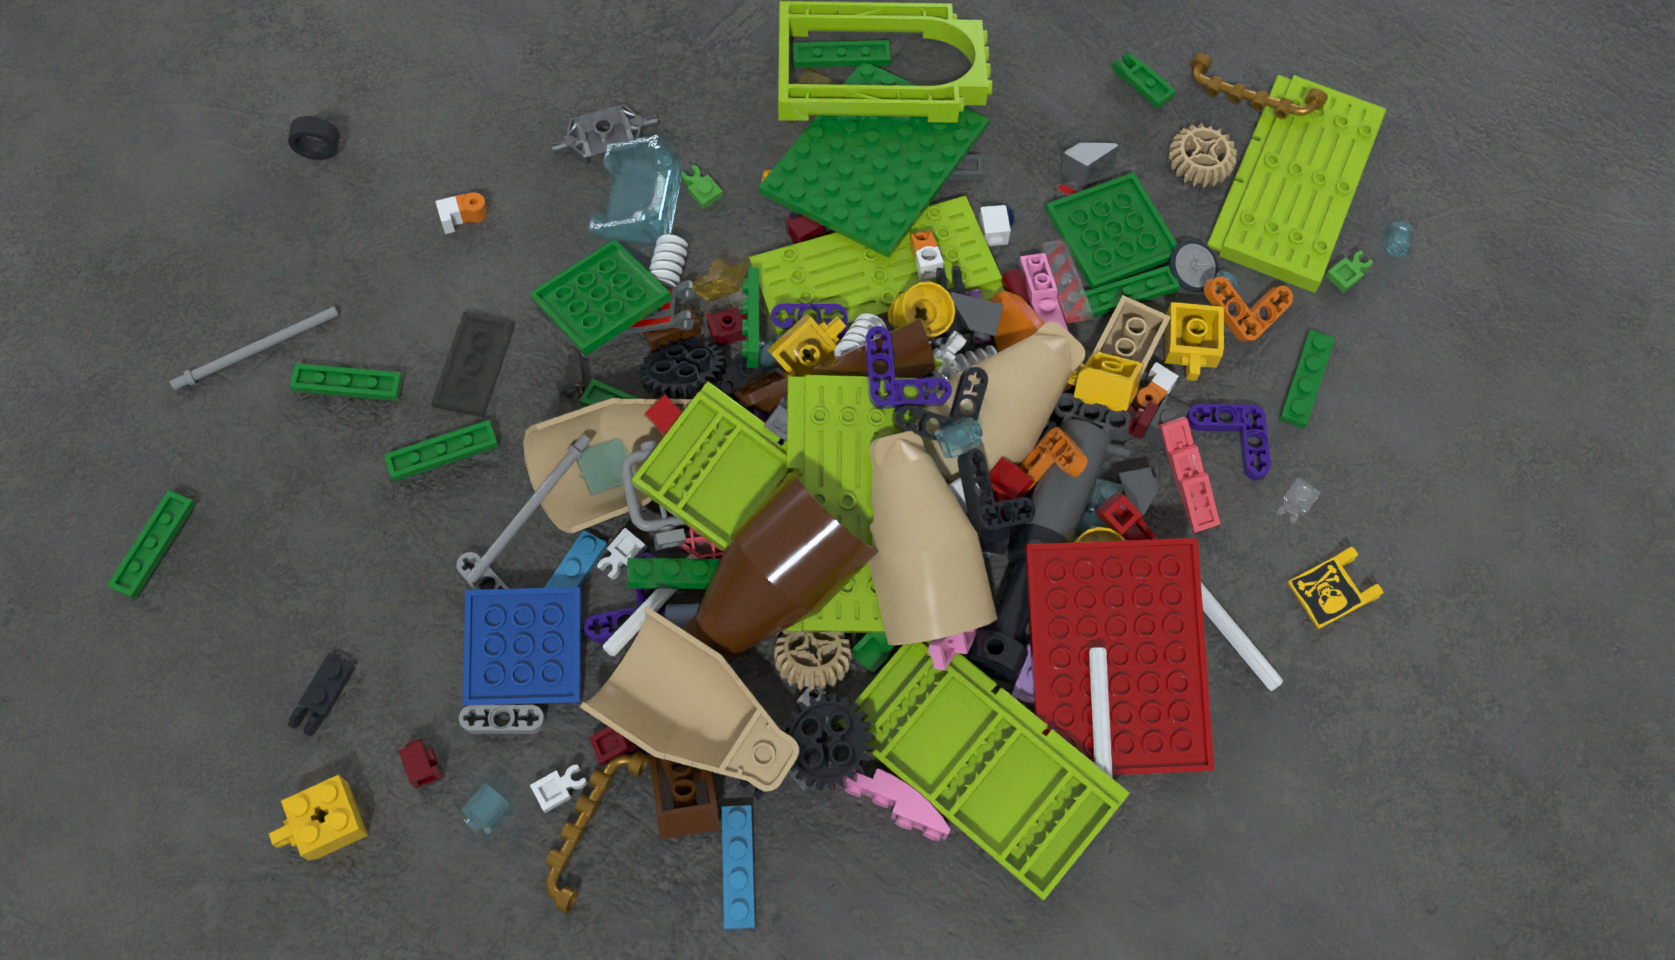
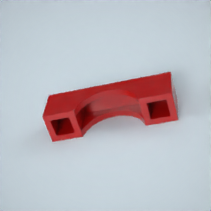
[1094,493,1159,541]

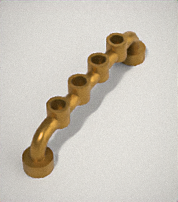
[1190,53,1328,119]
[545,751,649,914]

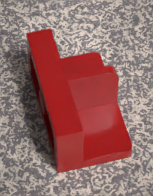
[989,458,1035,516]

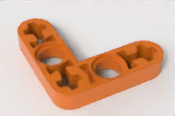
[1204,277,1293,342]
[1019,427,1088,496]

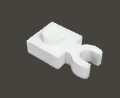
[932,330,967,378]
[597,528,647,580]
[530,765,587,813]

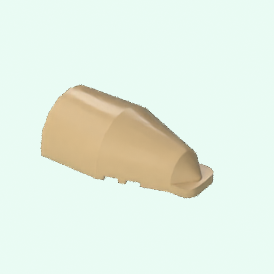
[918,322,1085,483]
[523,398,694,533]
[869,431,997,645]
[580,607,799,791]

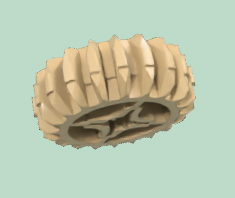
[1168,123,1237,188]
[774,630,852,693]

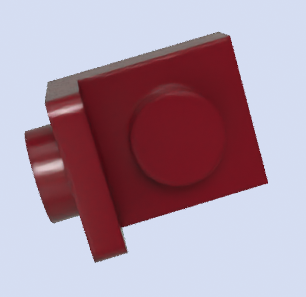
[1118,401,1159,440]
[589,726,641,764]

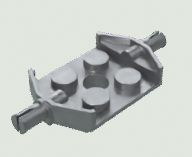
[550,104,658,165]

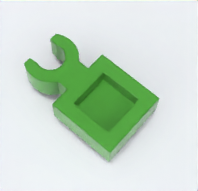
[681,165,723,209]
[1325,251,1373,293]

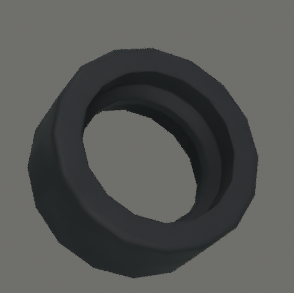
[288,116,340,160]

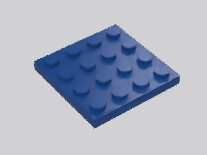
[463,587,582,706]

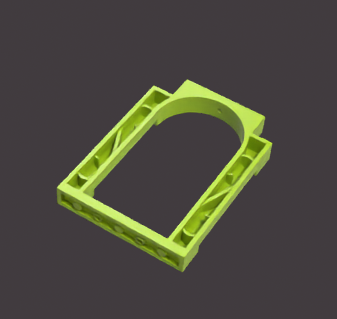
[778,1,992,123]

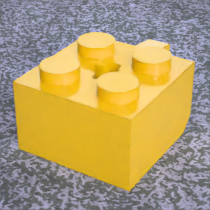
[1164,302,1224,381]
[767,314,846,377]
[1068,352,1144,411]
[269,775,368,861]

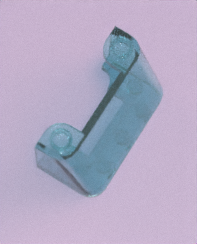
[589,135,682,245]

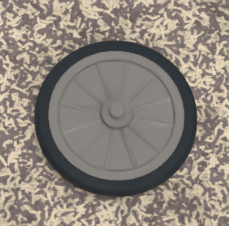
[1169,240,1219,293]

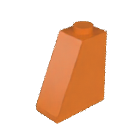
[989,291,1045,353]

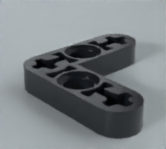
[892,367,988,447]
[957,448,1035,532]

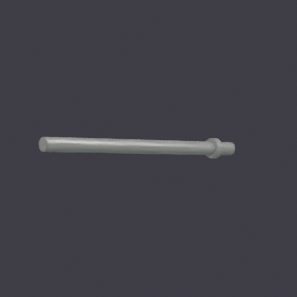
[169,306,339,390]
[465,434,592,584]

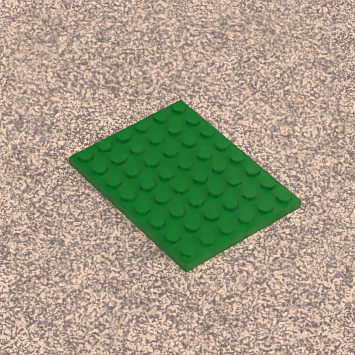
[758,63,990,258]

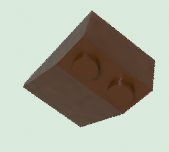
[649,753,719,839]

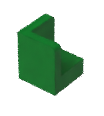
[852,633,897,674]

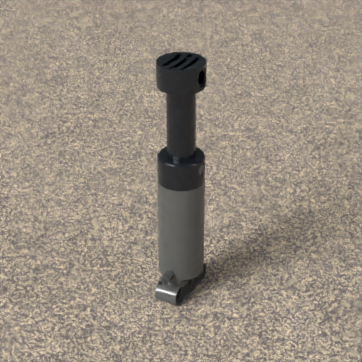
[965,393,1131,682]

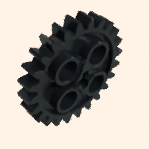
[639,338,727,399]
[784,693,876,791]

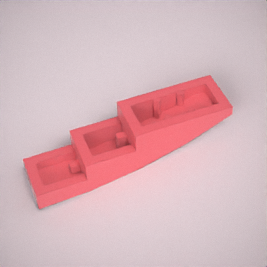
[1158,417,1220,533]

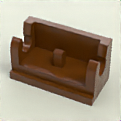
[642,305,700,352]

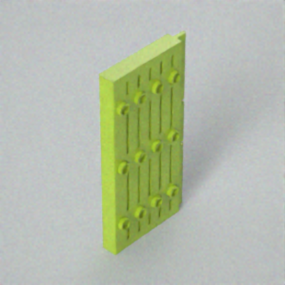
[1207,75,1386,293]
[749,196,1005,355]
[785,375,918,633]
[630,382,795,552]
[837,641,1130,901]

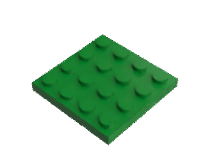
[1044,172,1178,289]
[529,239,672,356]

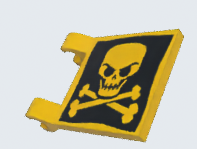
[1287,547,1383,630]

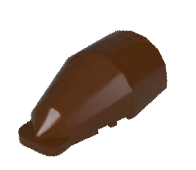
[734,312,935,415]
[684,469,878,664]

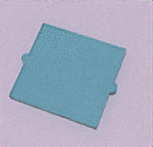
[576,439,634,496]

